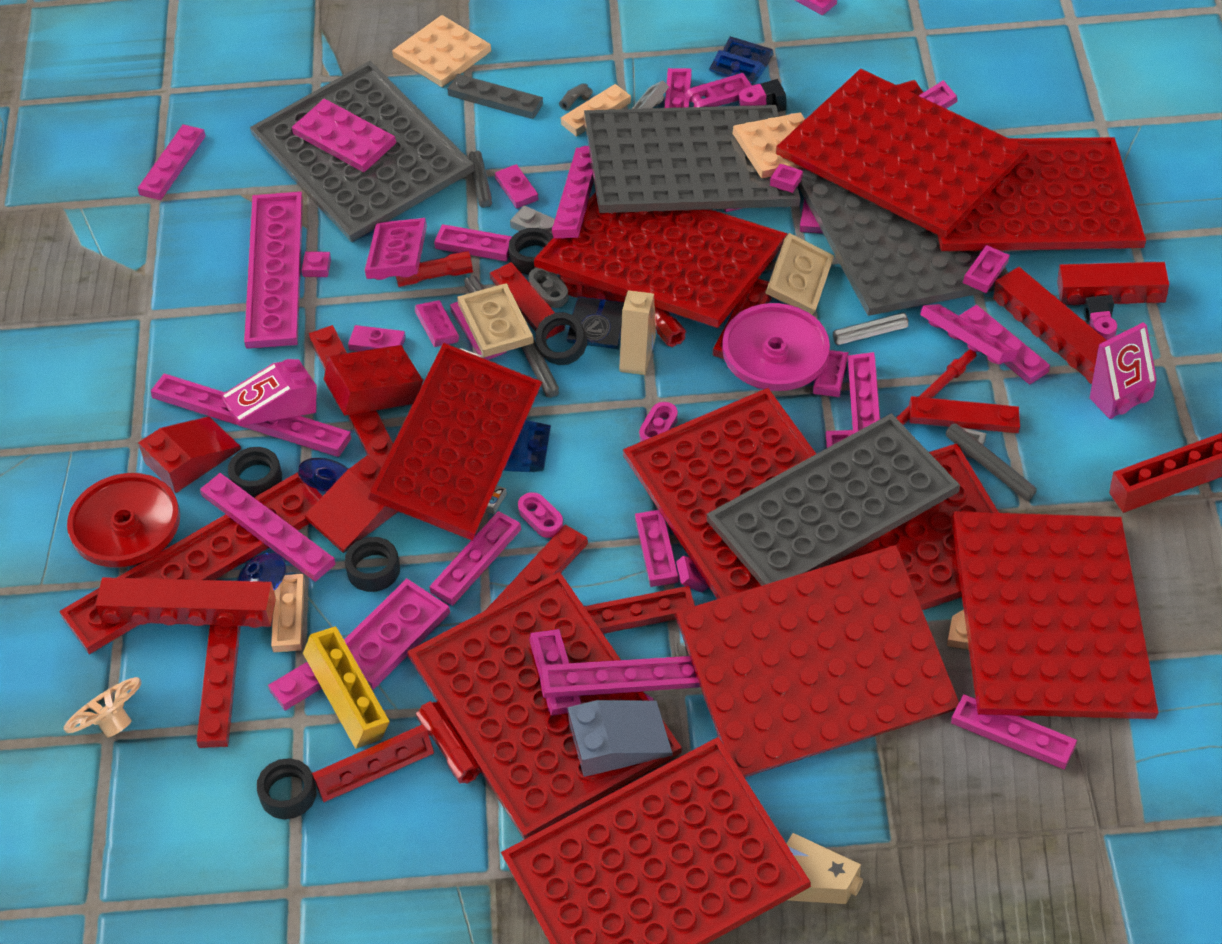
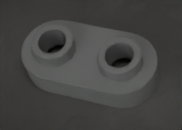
[529,268,569,308]

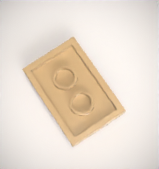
[765,233,834,315]
[457,283,533,357]

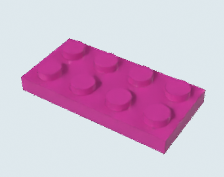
[292,99,396,172]
[365,218,427,280]
[344,579,450,690]

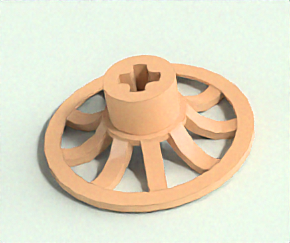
[64,677,142,738]

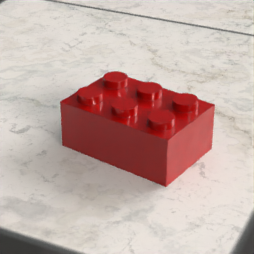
[323,345,423,416]

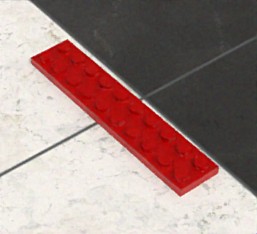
[59,471,322,654]

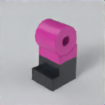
[739,79,786,112]
[1083,295,1117,340]

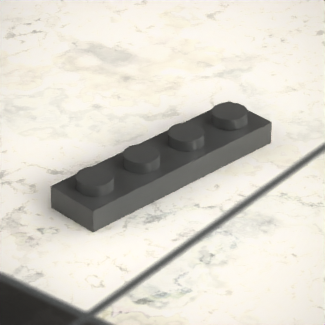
[447,74,543,119]

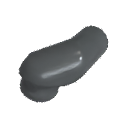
[559,83,593,110]

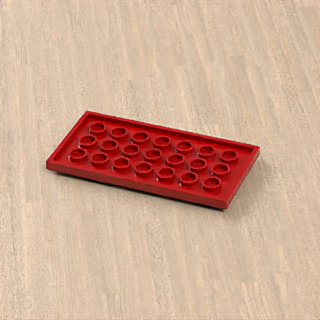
[368,343,542,541]

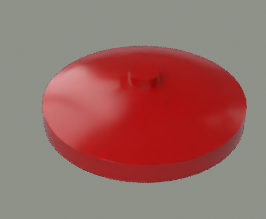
[67,473,180,567]

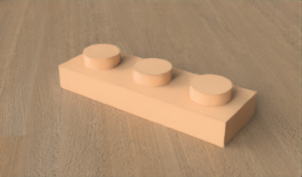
[560,84,631,137]
[271,574,305,653]

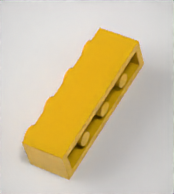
[303,626,390,749]

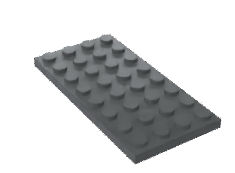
[707,413,960,586]

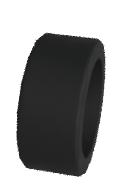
[509,228,553,275]
[536,312,587,365]
[228,447,282,497]
[345,537,400,592]
[257,758,316,819]

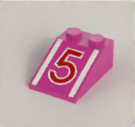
[1090,322,1157,419]
[222,359,317,426]

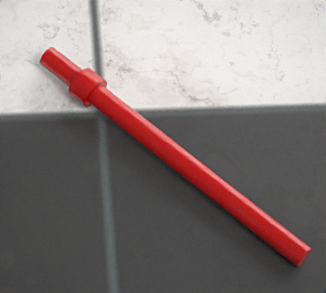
[896,349,977,425]

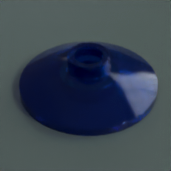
[298,458,348,491]
[236,553,286,591]

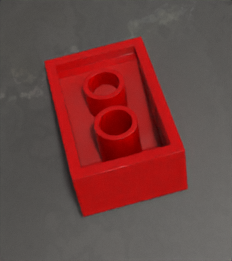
[138,416,241,493]
[305,455,399,553]

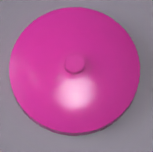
[722,303,830,391]

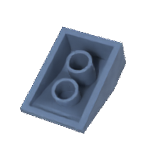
[568,700,672,777]

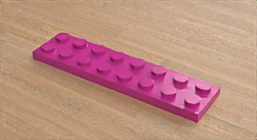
[244,191,303,349]

